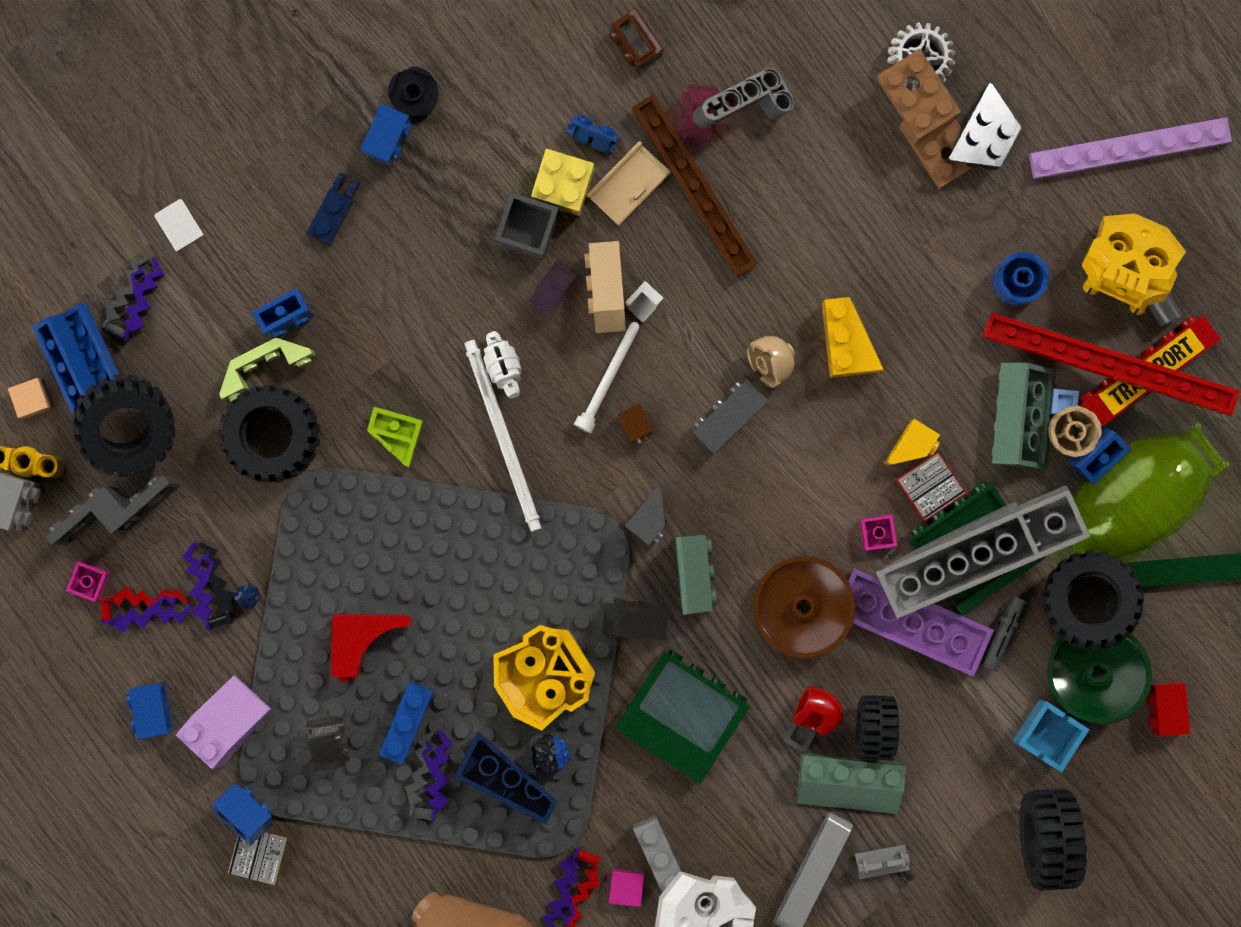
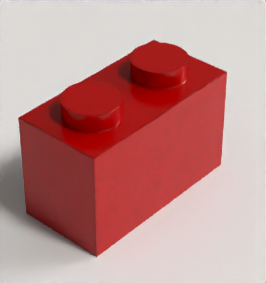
[1146,681,1190,736]

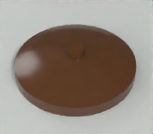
[753,556,856,658]

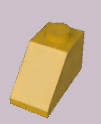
[884,419,940,466]

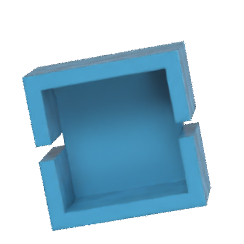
[1012,699,1089,773]

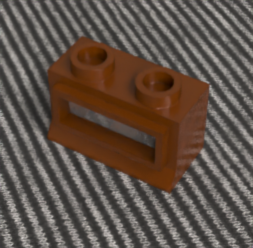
[609,8,663,71]

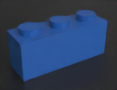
[379,681,436,765]

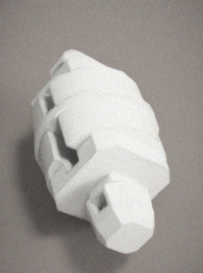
[484,331,522,398]

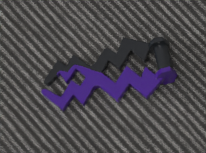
[182,542,235,631]

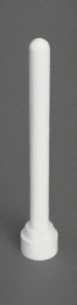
[573,322,639,434]

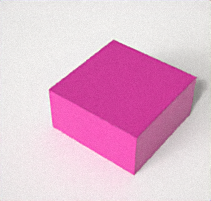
[859,515,897,551]
[66,561,111,602]
[609,869,644,907]

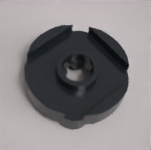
[388,67,439,118]

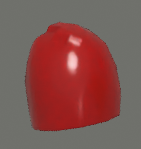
[793,686,844,736]

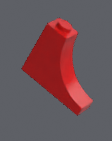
[331,614,412,682]

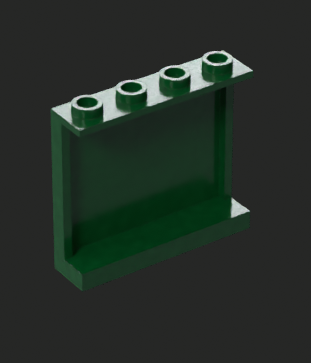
[907,481,1046,615]

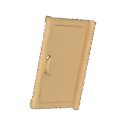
[587,141,671,226]

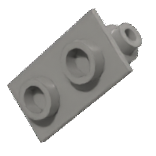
[855,844,910,879]

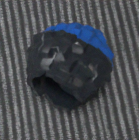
[531,734,571,776]

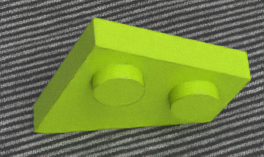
[367,407,423,467]

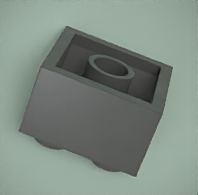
[625,486,665,545]

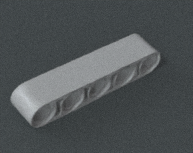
[773,812,853,927]

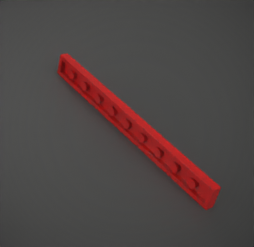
[983,313,1240,417]

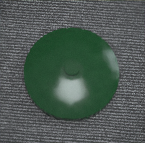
[1047,623,1152,725]

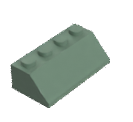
[992,363,1055,469]
[796,752,906,814]

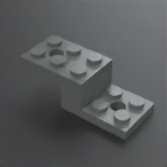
[45,475,182,545]

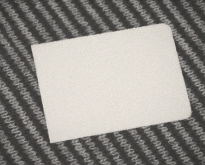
[154,199,204,252]

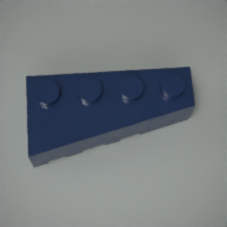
[454,732,558,825]

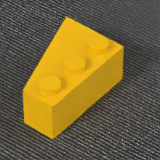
[821,297,884,378]

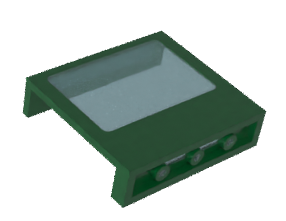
[614,649,750,784]

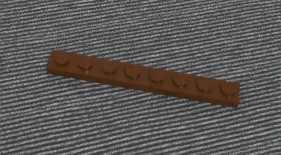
[632,94,758,278]

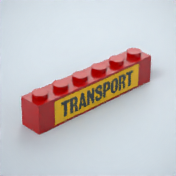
[1078,315,1221,427]

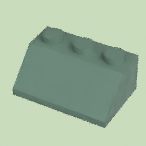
[675,535,717,615]

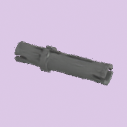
[981,596,1027,672]

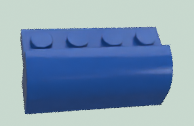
[32,302,119,415]

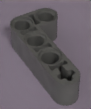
[693,68,794,129]

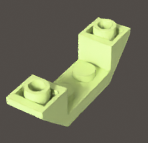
[219,338,316,402]

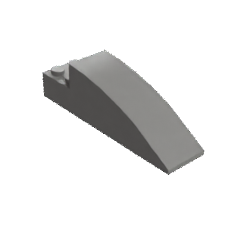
[876,485,1090,619]

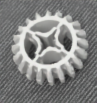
[887,22,956,90]

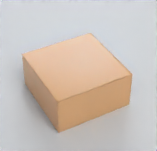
[8,378,52,419]

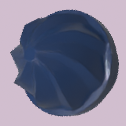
[233,584,260,610]

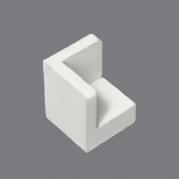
[625,281,664,322]

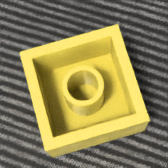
[531,149,595,216]

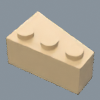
[584,241,626,333]

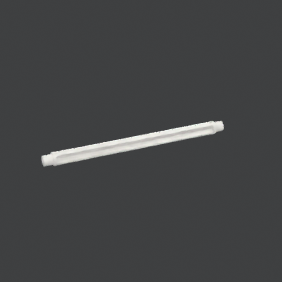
[464,340,541,532]

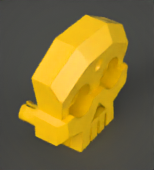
[1082,213,1186,315]
[494,625,595,731]

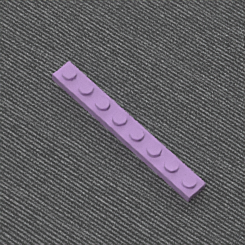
[1029,117,1232,179]

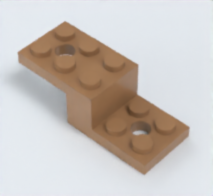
[876,49,974,189]

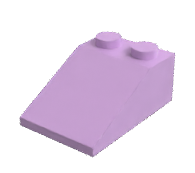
[176,676,271,769]

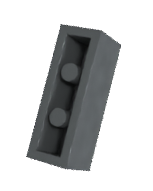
[692,379,768,455]

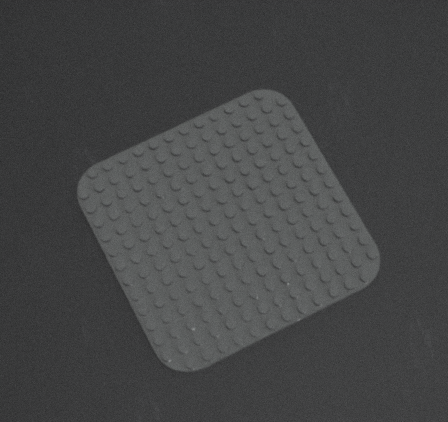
[239,467,630,858]

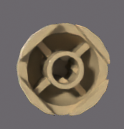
[747,336,795,388]
[1048,406,1102,457]

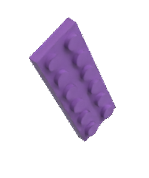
[848,568,994,677]

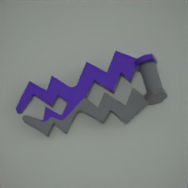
[102,257,164,342]
[405,730,453,822]

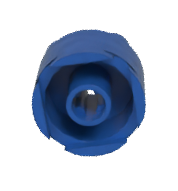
[992,252,1049,306]

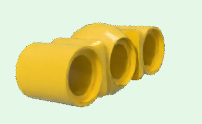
[0,446,65,478]

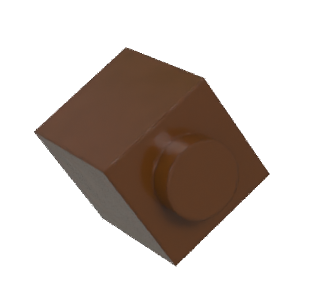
[618,404,653,445]

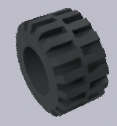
[856,695,899,761]

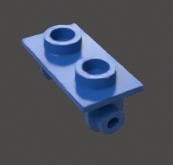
[566,114,620,154]

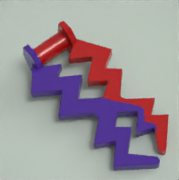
[99,587,192,633]
[543,847,601,927]

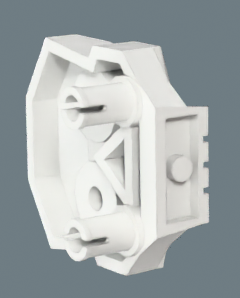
[655,871,756,927]

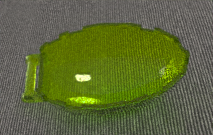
[1072,423,1229,558]

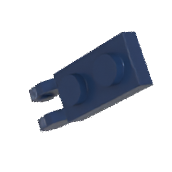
[307,173,360,246]

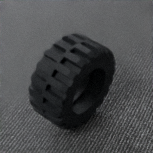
[72,374,176,477]
[218,385,321,483]
[1043,550,1144,651]
[1019,788,1087,891]

